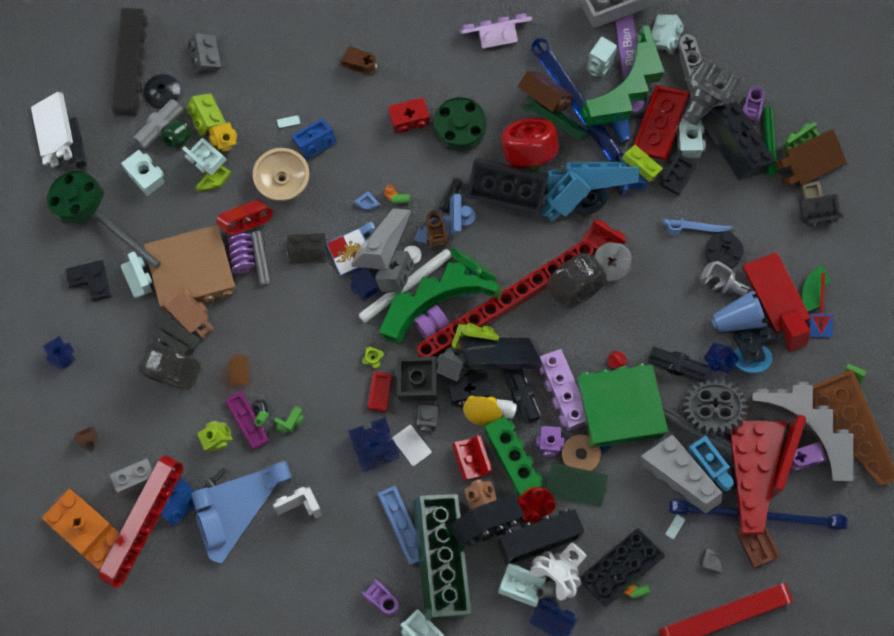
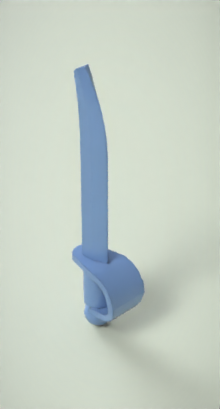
[662,217,733,236]

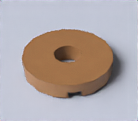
[561,435,601,474]

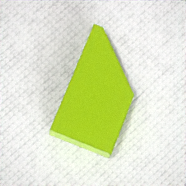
[195,165,232,192]

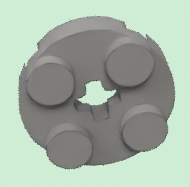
[593,242,632,281]

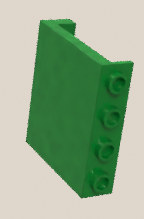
[575,363,668,448]

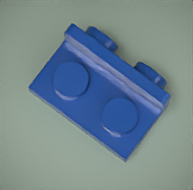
[291,118,337,160]

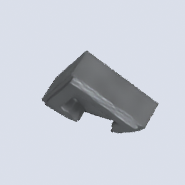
[701,548,722,574]

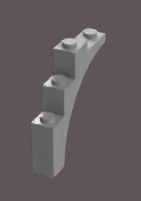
[753,382,853,481]

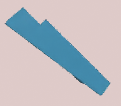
[548,162,639,193]

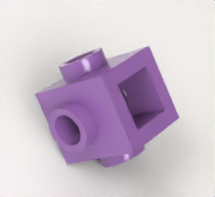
[536,426,564,457]

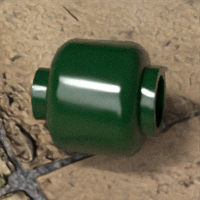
[162,120,190,148]

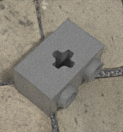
[110,459,153,497]

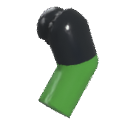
[253,400,269,426]

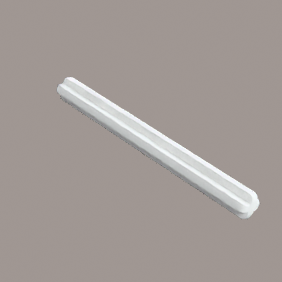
[359,249,452,323]

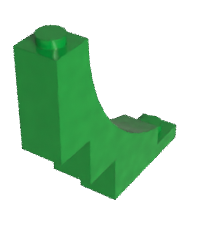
[581,25,664,126]

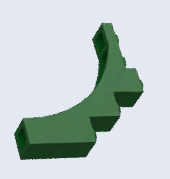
[379,262,502,345]

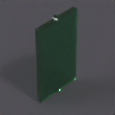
[546,462,608,507]

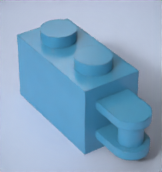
[540,169,591,222]
[687,435,733,491]

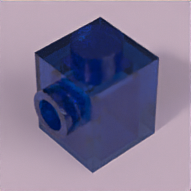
[349,268,379,301]
[704,342,740,373]

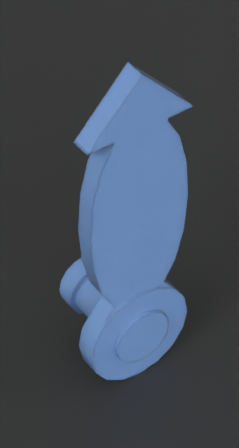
[414,206,476,245]

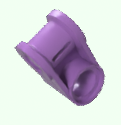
[742,86,765,124]
[791,442,828,471]
[361,579,399,617]

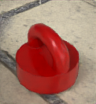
[607,351,627,371]

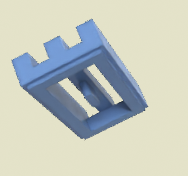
[450,194,461,235]

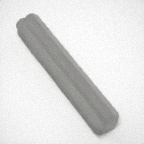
[251,231,270,285]

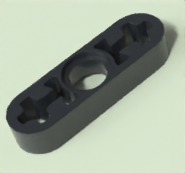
[68,117,87,168]

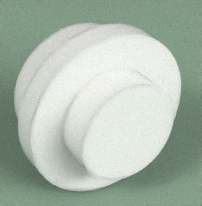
[404,246,421,264]

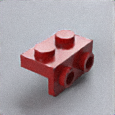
[581,219,627,262]
[452,435,492,481]

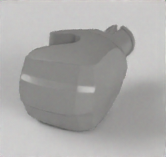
[700,261,750,296]

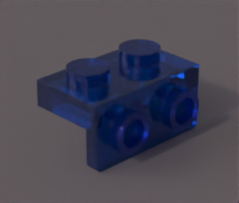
[529,599,578,636]

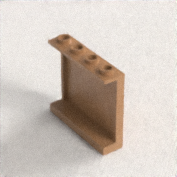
[144,225,237,313]

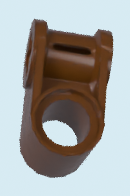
[341,46,377,75]
[426,211,448,249]

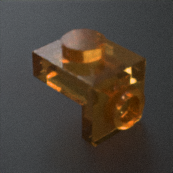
[229,354,250,385]

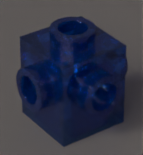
[43,336,75,370]

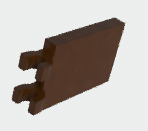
[775,129,847,186]

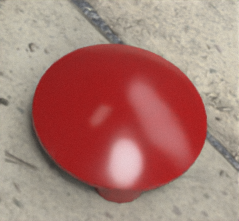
[517,487,556,524]

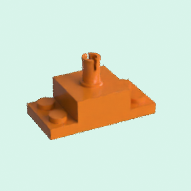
[42,488,119,570]

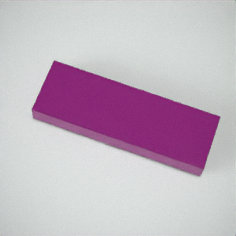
[225,391,270,451]

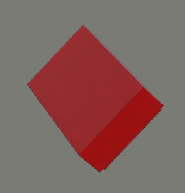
[368,371,393,413]

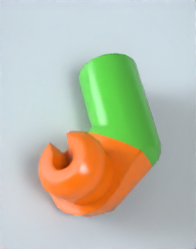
[384,185,410,204]
[623,584,651,599]

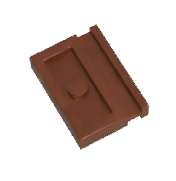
[736,525,781,568]

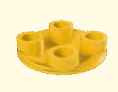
[463,396,502,427]

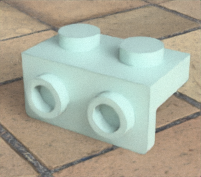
[652,15,683,55]
[182,138,227,176]
[121,251,153,299]
[498,564,546,607]
[400,609,444,636]

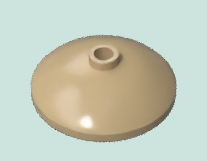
[253,148,309,201]

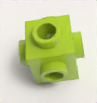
[197,421,233,451]

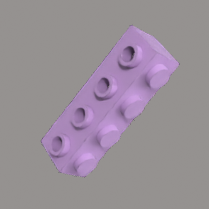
[538,349,587,432]

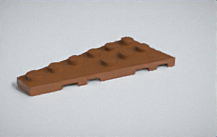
[812,369,894,486]

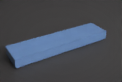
[377,486,419,566]

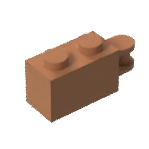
[164,286,214,338]

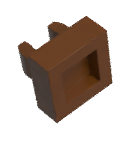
[75,426,98,451]

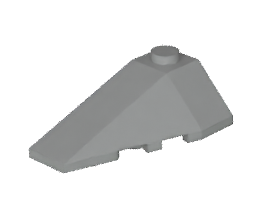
[351,209,411,270]

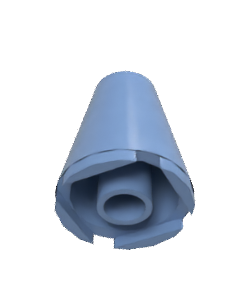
[711,290,767,332]

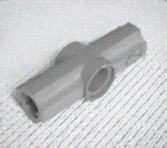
[133,99,183,150]

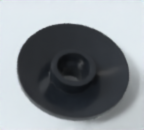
[144,74,181,108]
[575,188,609,214]

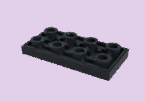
[458,337,543,370]
[579,528,665,608]

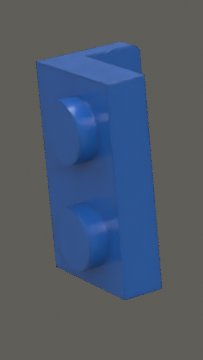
[161,477,195,526]

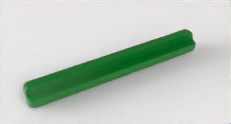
[762,107,778,176]

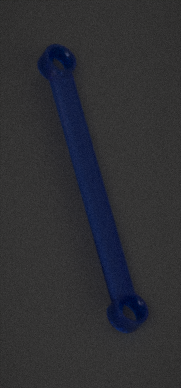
[531,38,630,167]
[669,499,848,530]

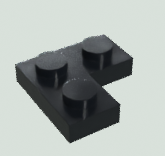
[65,260,111,301]
[734,324,777,365]

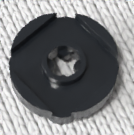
[705,231,744,269]

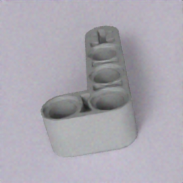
[677,35,726,103]

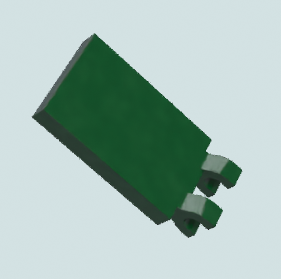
[521,95,591,141]

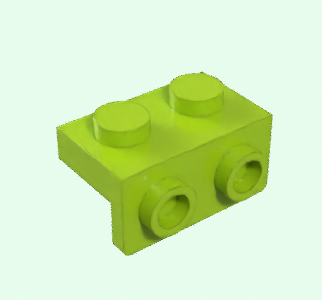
[186,94,226,136]
[622,145,663,182]
[452,323,499,349]

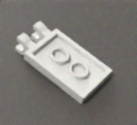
[31,92,73,168]

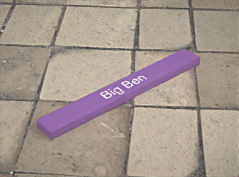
[615,14,647,115]

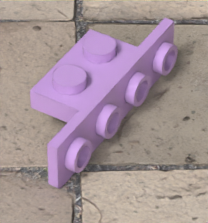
[459,13,532,49]

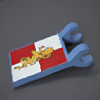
[326,222,375,276]

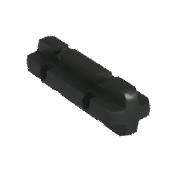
[439,178,462,213]

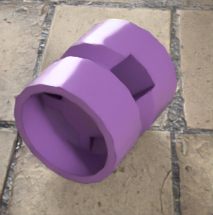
[413,305,449,339]

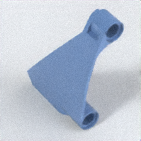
[191,461,292,564]

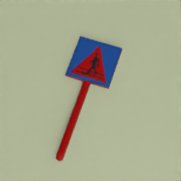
[809,272,833,337]

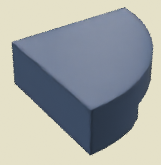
[354,191,380,211]

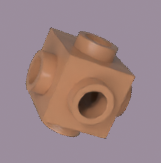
[464,479,497,509]

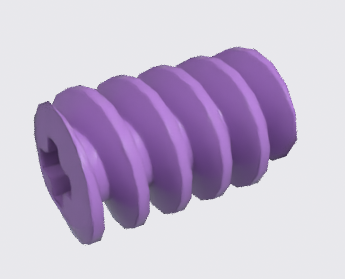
[227,232,255,274]

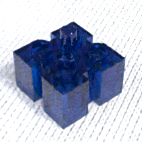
[348,417,399,472]

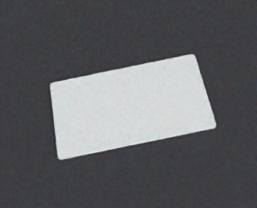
[392,425,432,466]

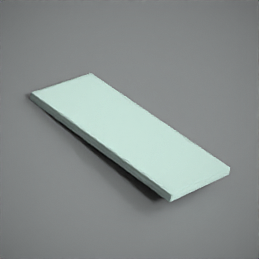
[277,115,301,128]
[665,515,686,539]

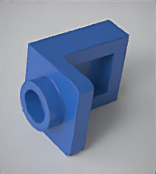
[619,174,648,197]

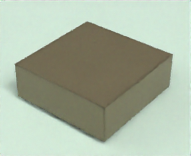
[800,181,823,199]

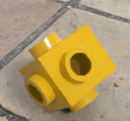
[208,122,237,152]

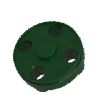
[433,97,487,151]
[47,170,104,225]

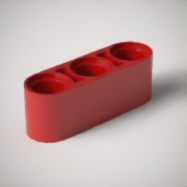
[216,200,273,235]

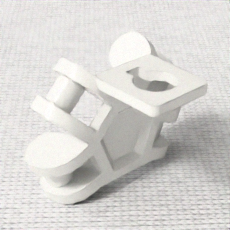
[530,542,586,600]

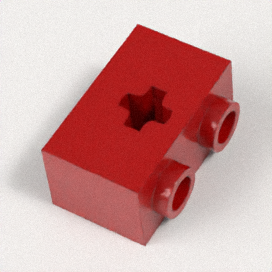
[388,97,430,133]

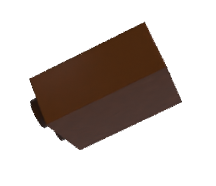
[517,71,573,112]

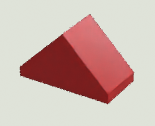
[779,309,811,352]

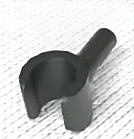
[205,467,227,488]

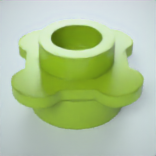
[362,347,384,368]

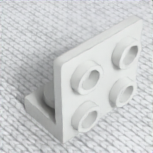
[273,487,322,519]

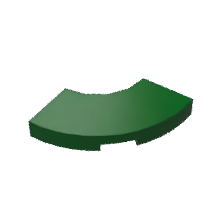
[450,247,497,281]
[801,265,831,313]

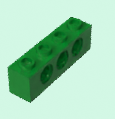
[484,416,543,497]

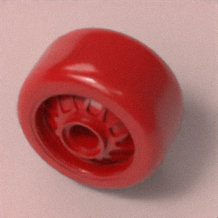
[501,118,559,168]

